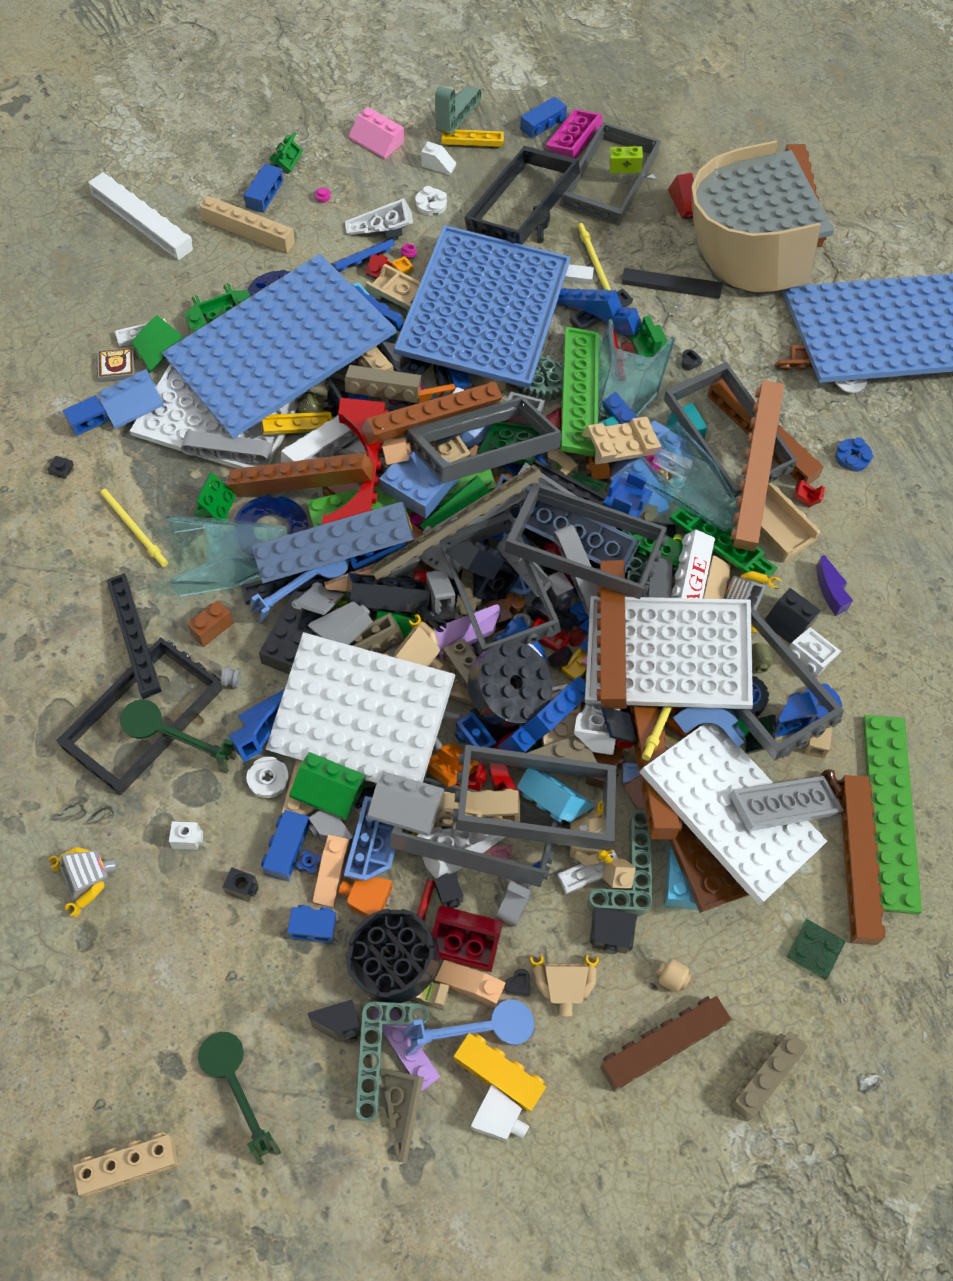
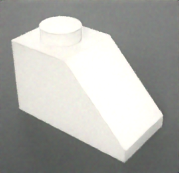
[421,141,456,175]

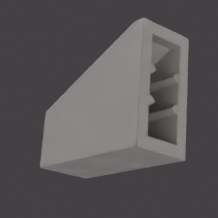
[426,570,455,620]
[308,601,373,645]

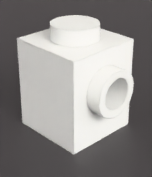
[169,821,203,850]

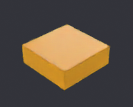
[391,256,414,274]

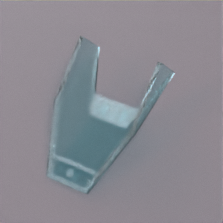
[598,319,676,419]
[625,422,739,531]
[166,515,288,597]

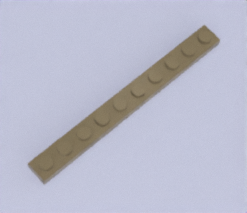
[370,465,543,580]

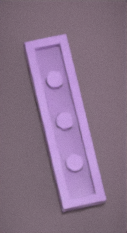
[371,1008,440,1092]

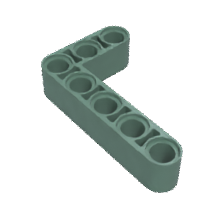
[435,86,482,134]
[587,809,652,916]
[356,1002,429,1122]

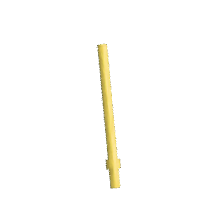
[577,223,611,290]
[100,489,168,567]
[642,706,672,761]

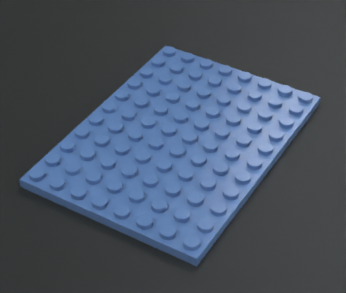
[394,225,571,388]
[162,254,397,439]
[782,273,953,383]

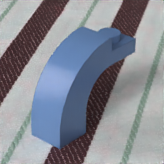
[673,707,745,747]

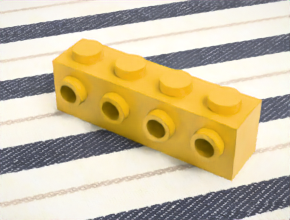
[453,1033,546,1114]

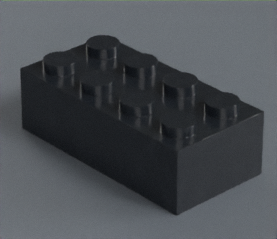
[346,573,430,615]
[259,590,328,675]

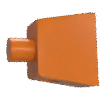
[338,877,393,918]

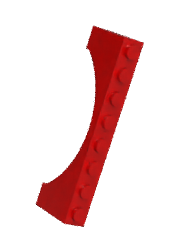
[322,398,388,525]

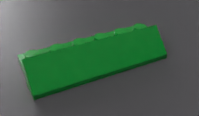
[669,505,778,578]

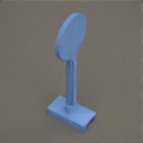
[249,558,350,624]
[402,1000,534,1056]

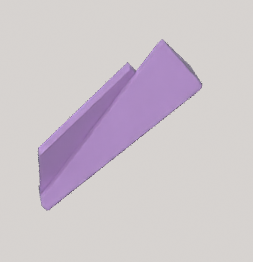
[433,604,501,659]

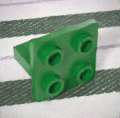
[269,132,304,174]
[629,316,672,359]
[193,473,236,524]

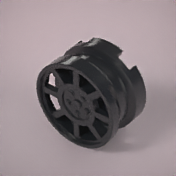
[526,597,557,622]

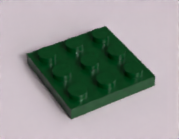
[478,421,541,466]

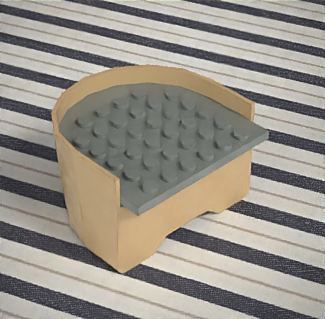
[692,140,834,292]

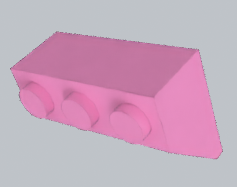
[349,107,404,159]

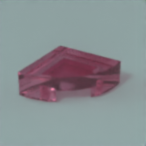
[490,845,512,860]

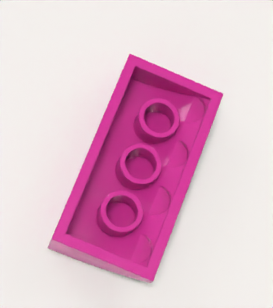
[546,109,603,159]

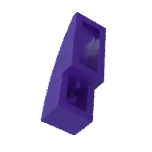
[816,555,853,616]

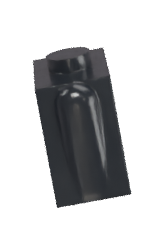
[589,907,638,954]

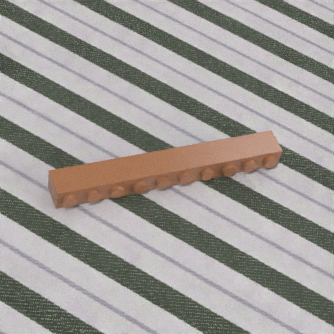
[730,380,784,552]

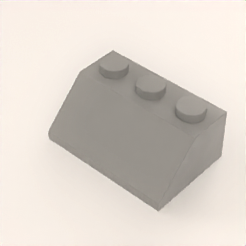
[367,771,444,836]

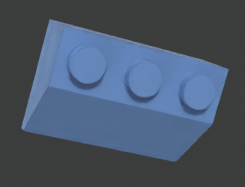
[98,369,164,429]

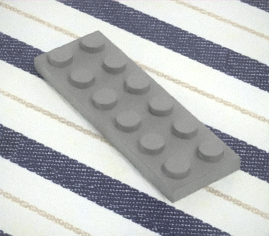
[729,776,844,831]

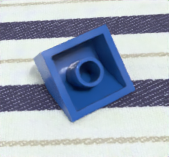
[775,692,818,738]

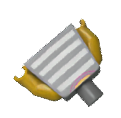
[724,571,782,632]
[49,847,116,918]

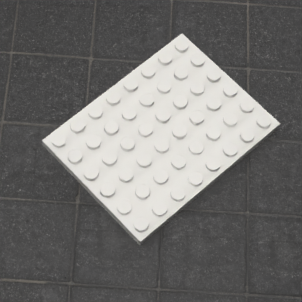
[130,365,306,469]
[585,596,753,709]
[266,632,455,783]
[640,723,827,905]

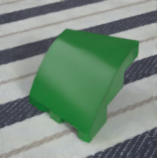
[131,315,184,373]

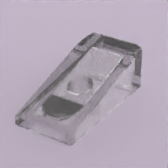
[653,448,693,481]

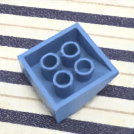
[379,452,459,519]

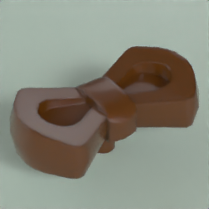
[821,769,844,799]

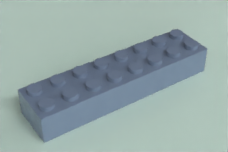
[495,474,641,572]
[251,502,414,583]

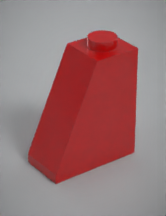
[668,173,694,219]

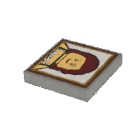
[98,347,135,382]

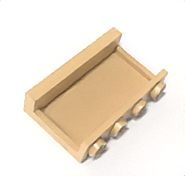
[734,482,820,563]

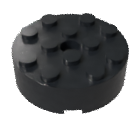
[468,641,552,727]
[346,908,440,1003]

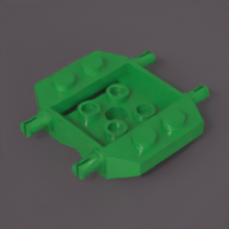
[184,284,251,333]

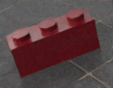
[432,905,504,972]

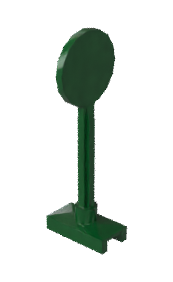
[120,699,236,774]
[198,1032,281,1165]

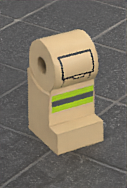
[546,448,578,478]
[411,982,449,1010]

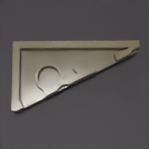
[528,735,597,763]
[381,1068,424,1163]

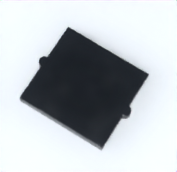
[601,707,638,744]
[745,714,777,754]

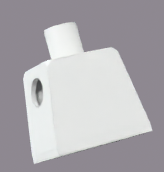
[470,1085,529,1142]

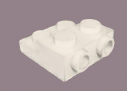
[789,627,841,677]

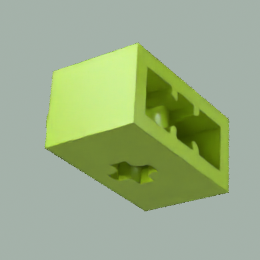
[609,146,643,173]

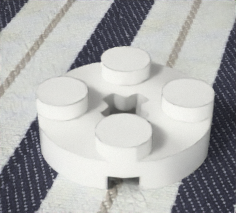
[415,186,447,216]
[246,757,289,798]

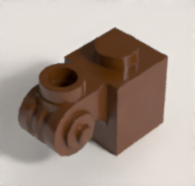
[485,594,525,633]

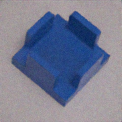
[603,471,653,518]

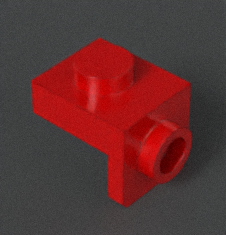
[365,254,391,278]
[793,480,825,508]
[456,762,487,791]

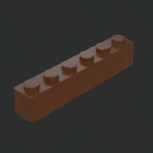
[600,996,732,1092]

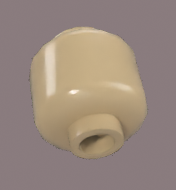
[657,959,691,993]

